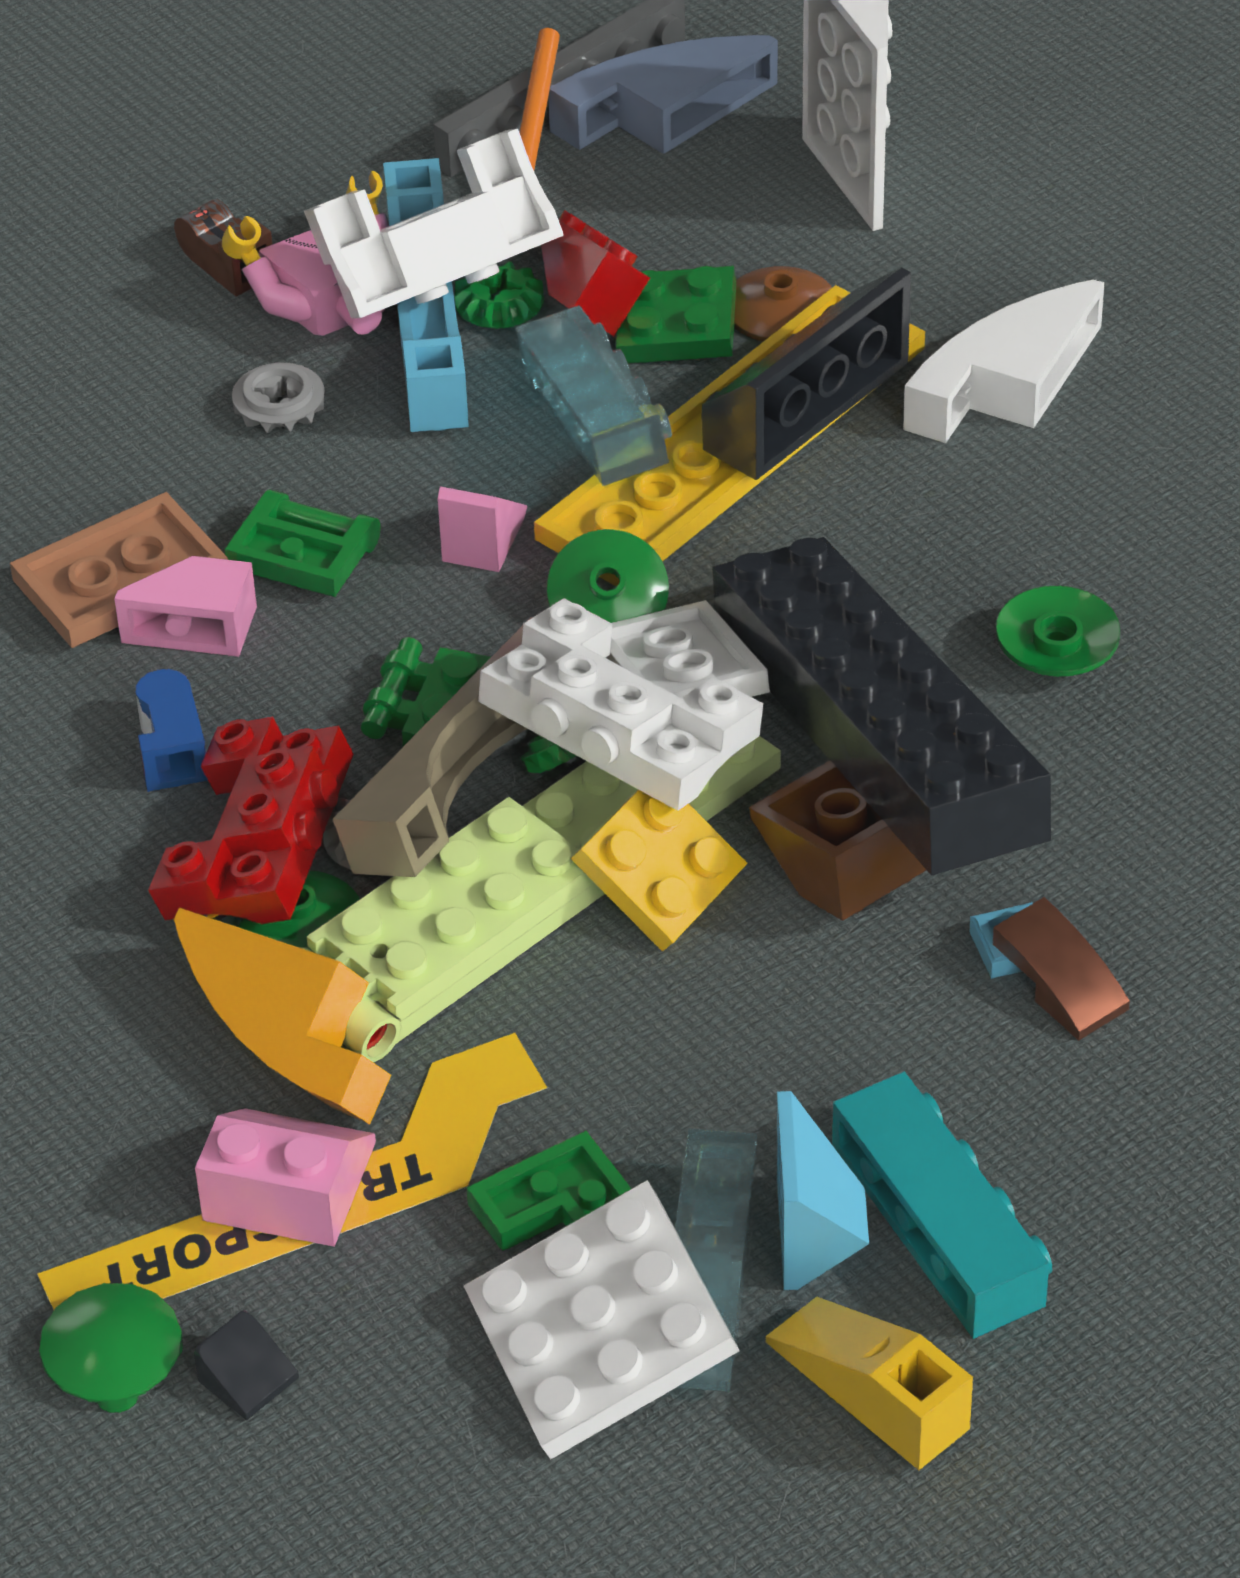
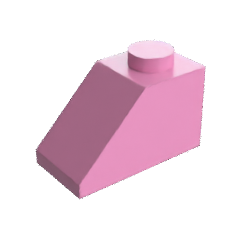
[115,556,257,657]

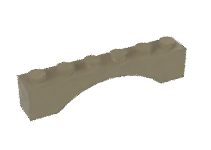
[333,617,533,877]

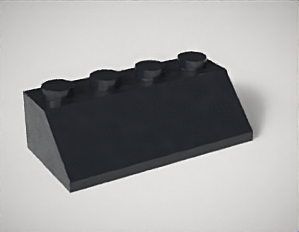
[701,267,911,480]

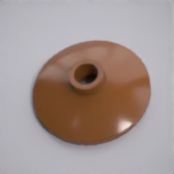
[734,266,832,342]

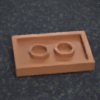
[10,492,228,648]

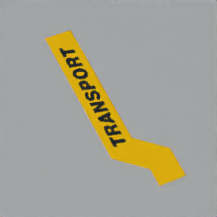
[37,1033,547,1310]

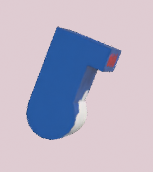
[136,669,208,792]

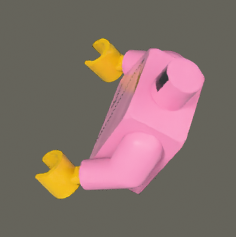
[222,171,389,336]

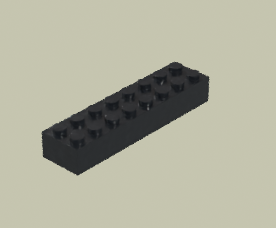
[712,537,1051,876]

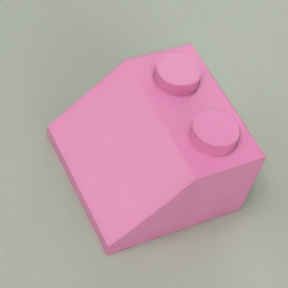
[195,1108,376,1247]

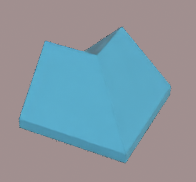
[777,1091,869,1290]

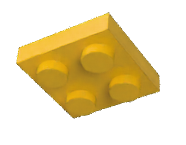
[571,790,748,952]

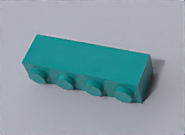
[832,1071,1052,1339]

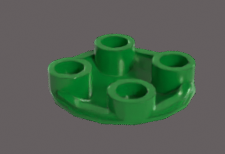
[39,1283,183,1413]

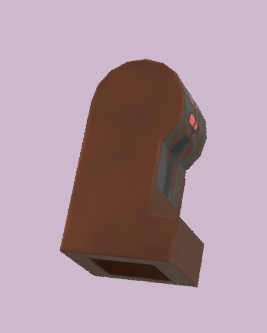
[174,199,272,297]

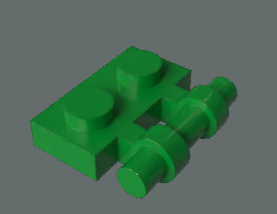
[361,637,491,747]

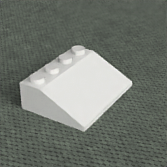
[802,0,892,231]

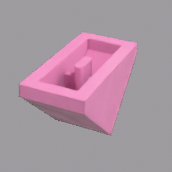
[438,486,527,572]

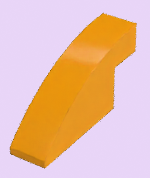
[174,908,391,1125]

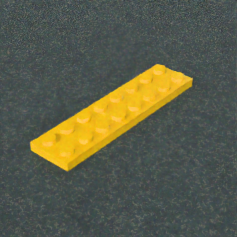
[534,285,925,587]

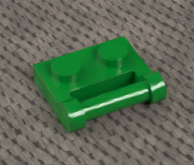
[224,489,381,597]

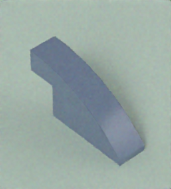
[548,35,778,154]

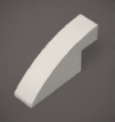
[903,280,1104,443]

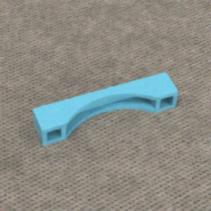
[383,158,469,432]

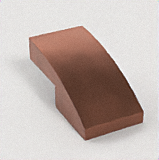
[993,897,1130,1041]

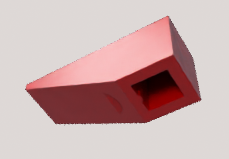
[541,210,650,336]

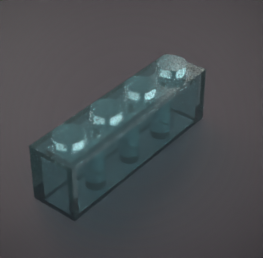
[515,305,672,486]

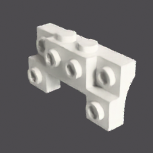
[304,128,564,318]
[478,598,763,811]

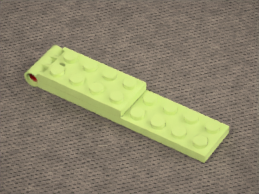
[302,736,781,1062]

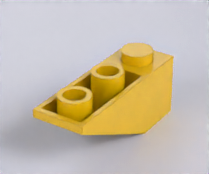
[766,1297,973,1470]

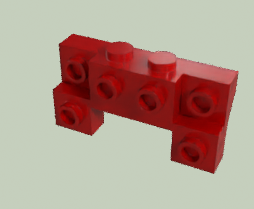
[148,716,354,924]

